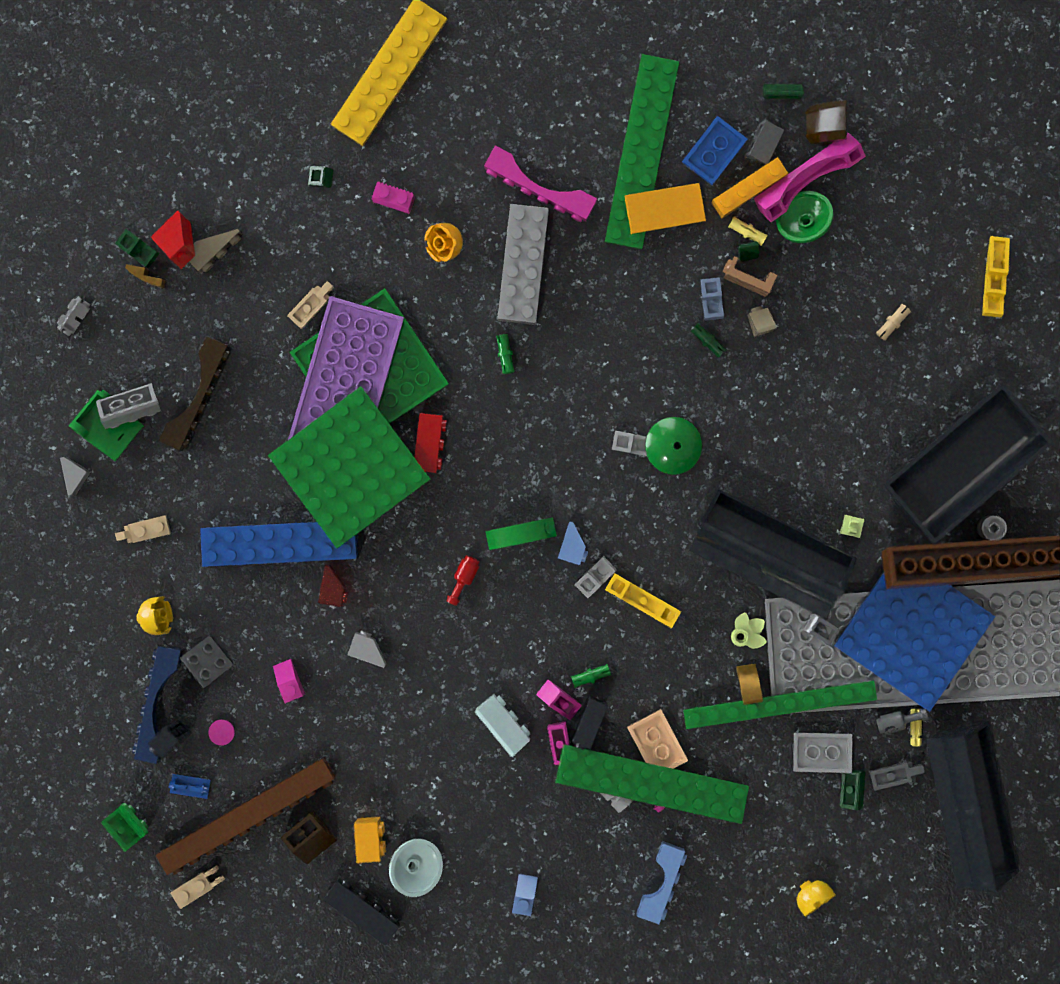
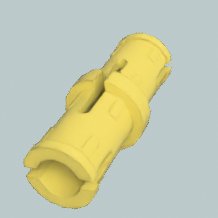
[728,216,767,246]

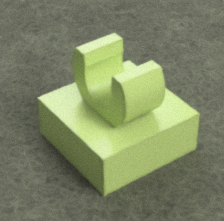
[840,515,864,538]

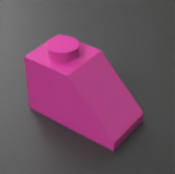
[273,659,305,703]
[536,680,582,720]

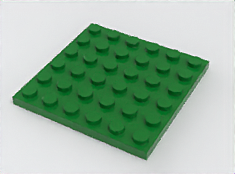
[290,288,449,424]
[268,386,430,549]

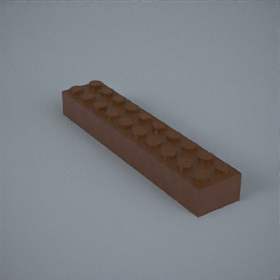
[882,536,1060,590]

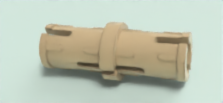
[876,304,911,341]

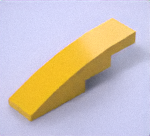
[982,236,1010,317]

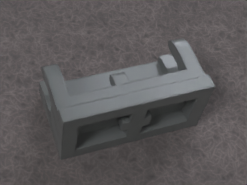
[744,120,784,165]

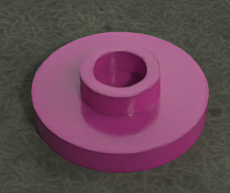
[209,719,235,745]

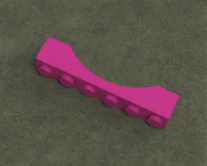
[754,133,866,222]
[484,146,597,222]

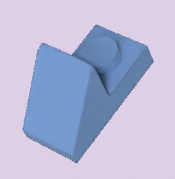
[512,874,538,916]

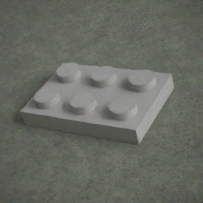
[793,733,852,773]

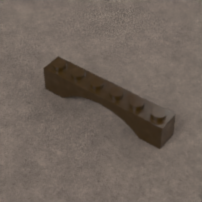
[159,336,231,451]

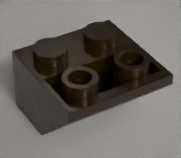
[281,811,337,864]

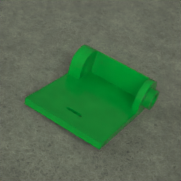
[68,390,144,462]

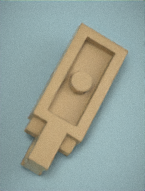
[287,281,334,329]
[115,515,171,543]

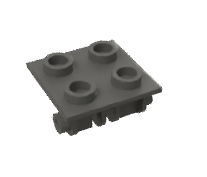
[180,635,233,688]

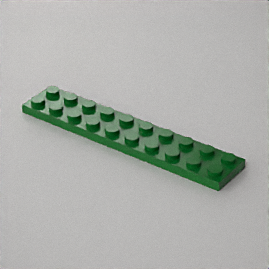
[605,54,679,250]
[555,744,749,824]

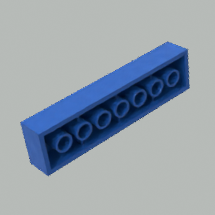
[200,522,358,567]

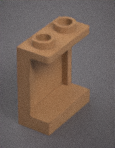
[723,257,777,297]

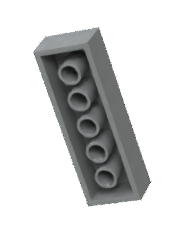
[498,204,549,325]

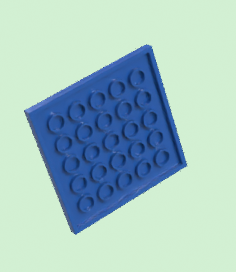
[833,573,996,712]

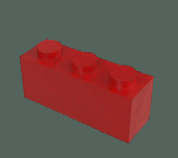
[415,413,447,473]

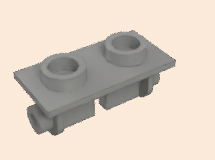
[57,296,91,336]

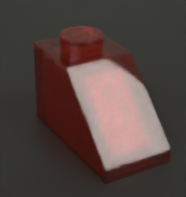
[318,565,348,607]

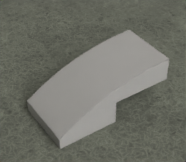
[612,431,647,456]
[575,556,617,598]

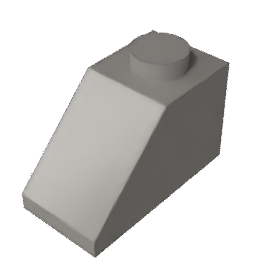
[348,630,386,668]

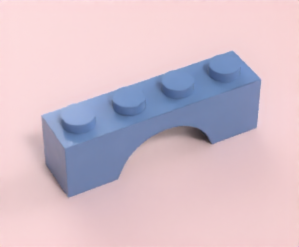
[637,841,687,924]

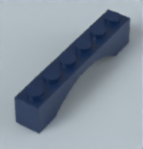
[132,645,184,764]

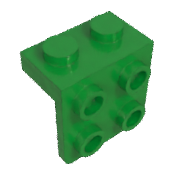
[101,803,148,852]

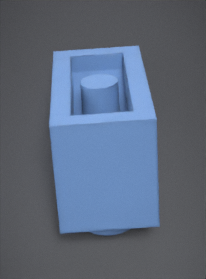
[558,522,588,565]

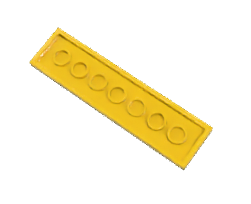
[331,0,447,146]

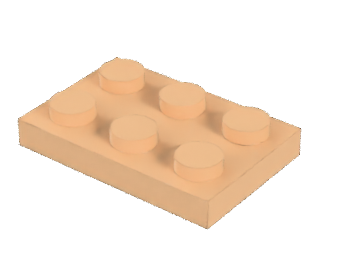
[627,709,688,769]

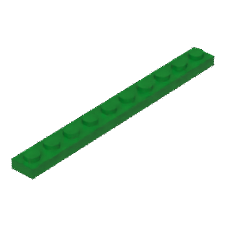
[683,680,877,729]

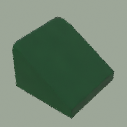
[308,166,333,188]
[738,241,759,261]

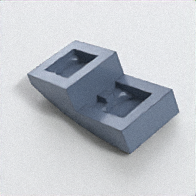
[701,278,724,321]

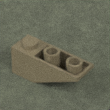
[189,229,242,273]

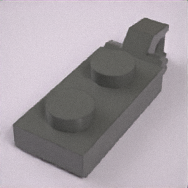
[869,762,925,791]

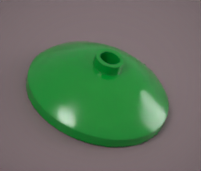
[776,191,834,243]
[645,417,702,474]

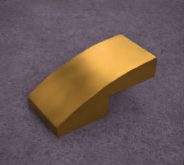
[125,264,166,288]
[736,664,763,705]

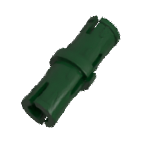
[690,323,726,358]

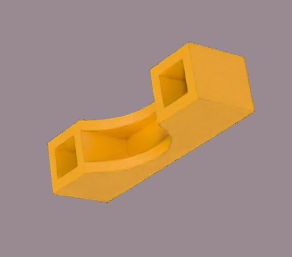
[712,157,788,218]

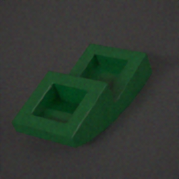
[115,229,160,269]

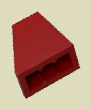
[151,211,195,269]

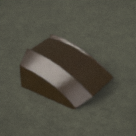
[805,100,847,145]

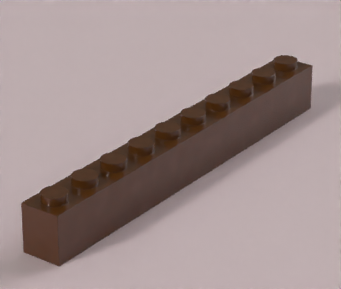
[156,757,336,875]

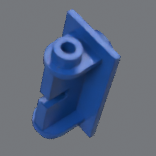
[169,774,211,799]

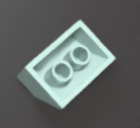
[475,694,530,757]

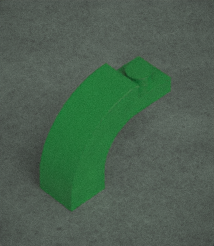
[485,517,557,550]

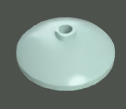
[389,839,443,897]

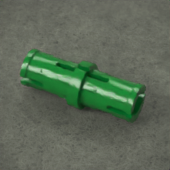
[496,334,515,374]
[571,664,611,688]

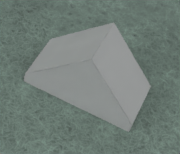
[60,457,91,496]
[804,614,839,645]

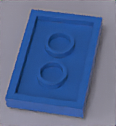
[682,116,748,185]

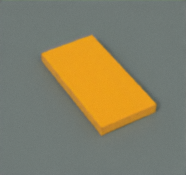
[624,183,706,234]

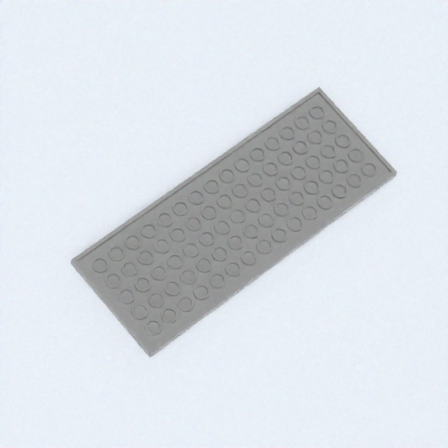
[764,580,1060,713]

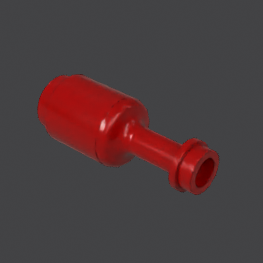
[446,555,480,606]

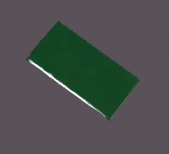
[763,84,804,99]
[840,770,866,810]

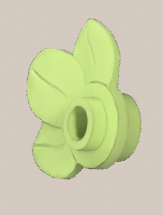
[731,613,767,649]

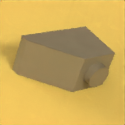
[748,306,776,337]

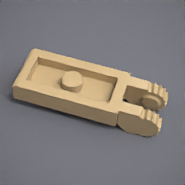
[170,865,225,909]

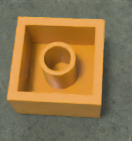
[354,817,386,863]

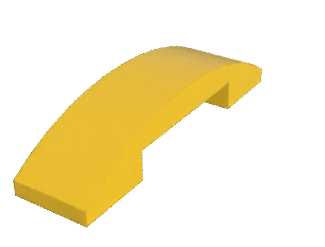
[605,573,681,628]

